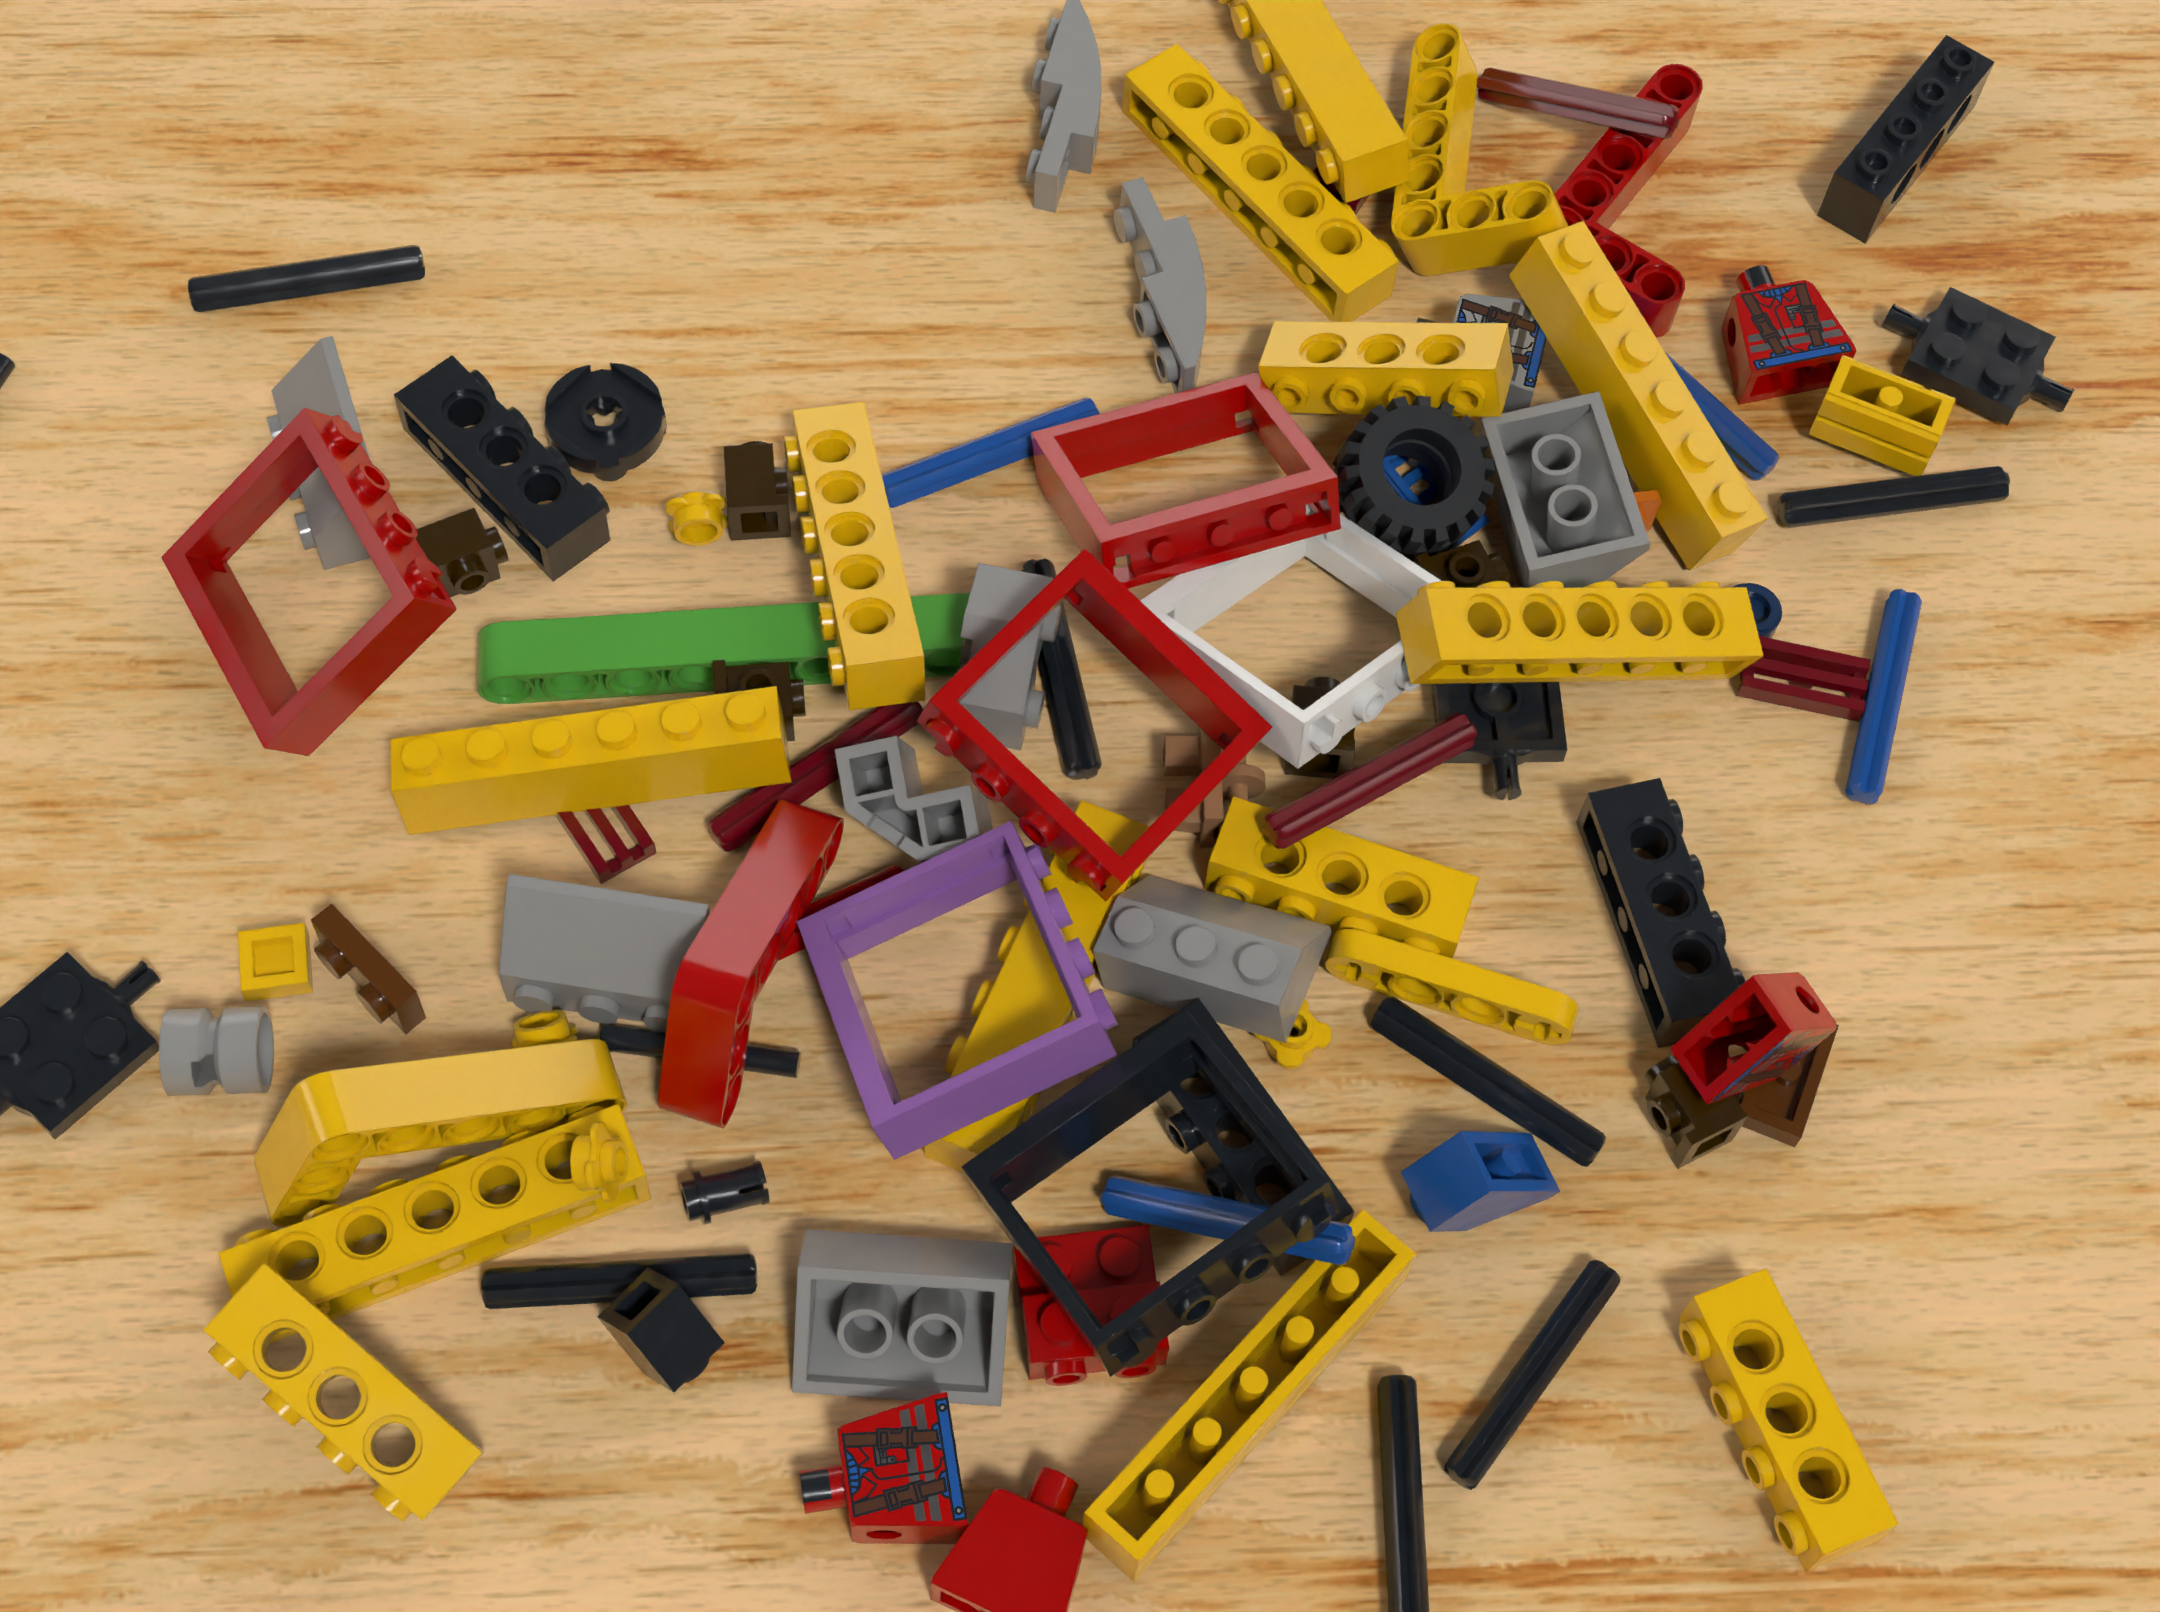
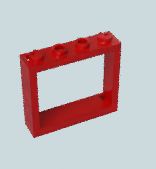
[1031,372,1341,589]
[161,408,457,756]
[917,549,1273,901]

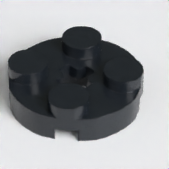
[545,363,667,481]

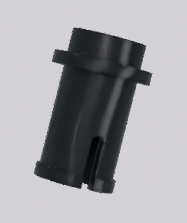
[679,1161,770,1225]

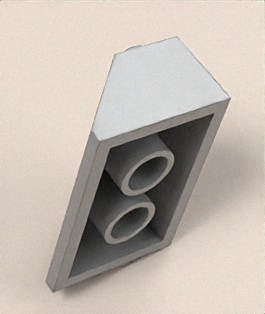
[267,336,371,570]
[1481,391,1650,588]
[499,874,710,1033]
[1093,875,1332,1043]
[792,1229,1012,1406]

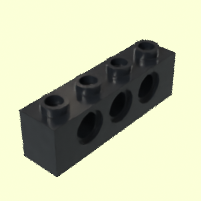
[1817,35,1995,244]
[394,355,611,582]
[1576,778,1745,1048]
[1132,999,1355,1276]

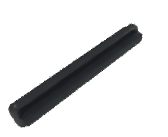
[188,245,425,312]
[1778,466,2010,528]
[1021,559,1102,780]
[1370,996,1606,1167]
[481,1253,758,1309]
[1444,1259,1621,1490]
[1377,1375,1429,1612]

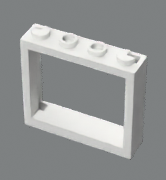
[1140,504,1441,769]

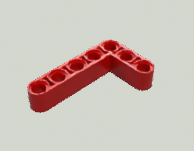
[1554,64,1703,338]
[658,800,844,1129]

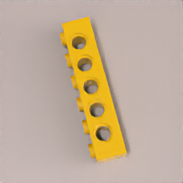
[1122,43,1399,322]
[783,402,926,711]
[1396,581,1764,684]
[218,1104,652,1344]

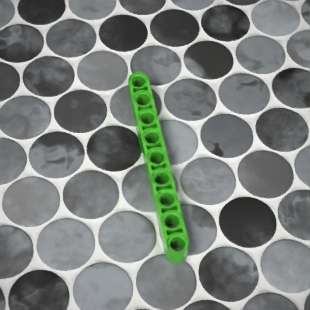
[477,593,970,704]

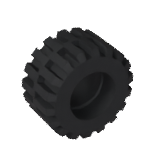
[1332,395,1495,562]

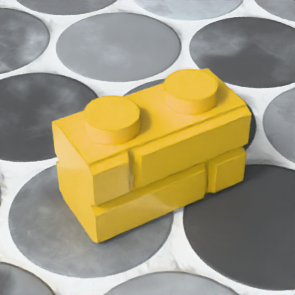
[1808,355,1956,476]

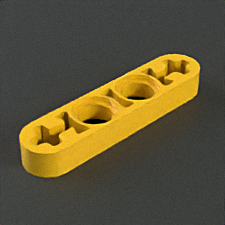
[1325,929,1579,1045]

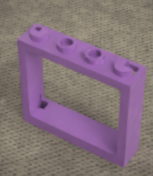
[797,821,1118,1160]

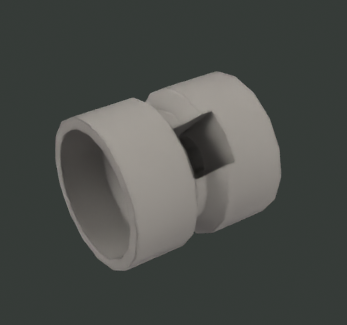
[159,1006,274,1096]

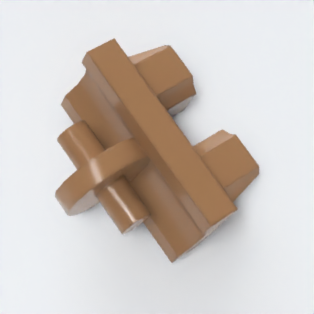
[1163,727,1266,848]

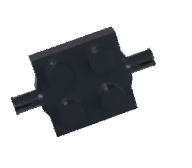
[1882,287,2075,426]
[1431,682,1568,800]
[0,952,161,1140]

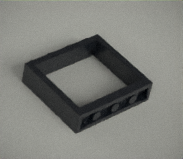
[961,1009,1340,1377]

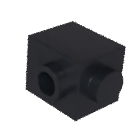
[597,1268,725,1392]

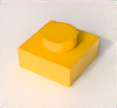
[238,922,313,1002]

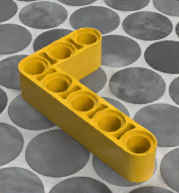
[1391,23,1568,276]
[254,1039,627,1227]

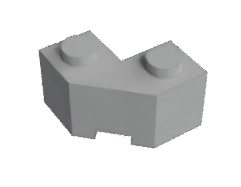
[953,563,1061,751]
[835,736,993,863]

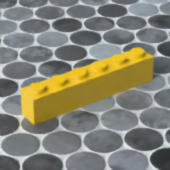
[1217,0,1409,203]
[1509,221,1768,571]
[390,686,791,835]
[924,800,1150,1173]
[1082,1209,1416,1582]

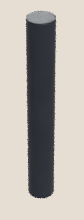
[600,1024,801,1078]

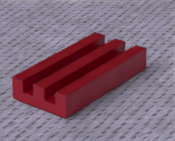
[1737,636,1871,722]
[555,805,657,884]

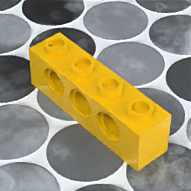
[1258,321,1514,417]
[1204,796,1480,958]
[203,1263,484,1522]
[1679,1268,1899,1572]

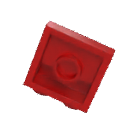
[1013,1225,1170,1386]

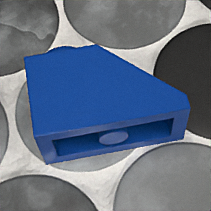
[1401,1131,1560,1232]

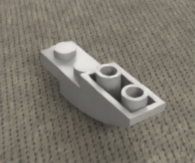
[1026,0,1102,213]
[1114,177,1206,393]

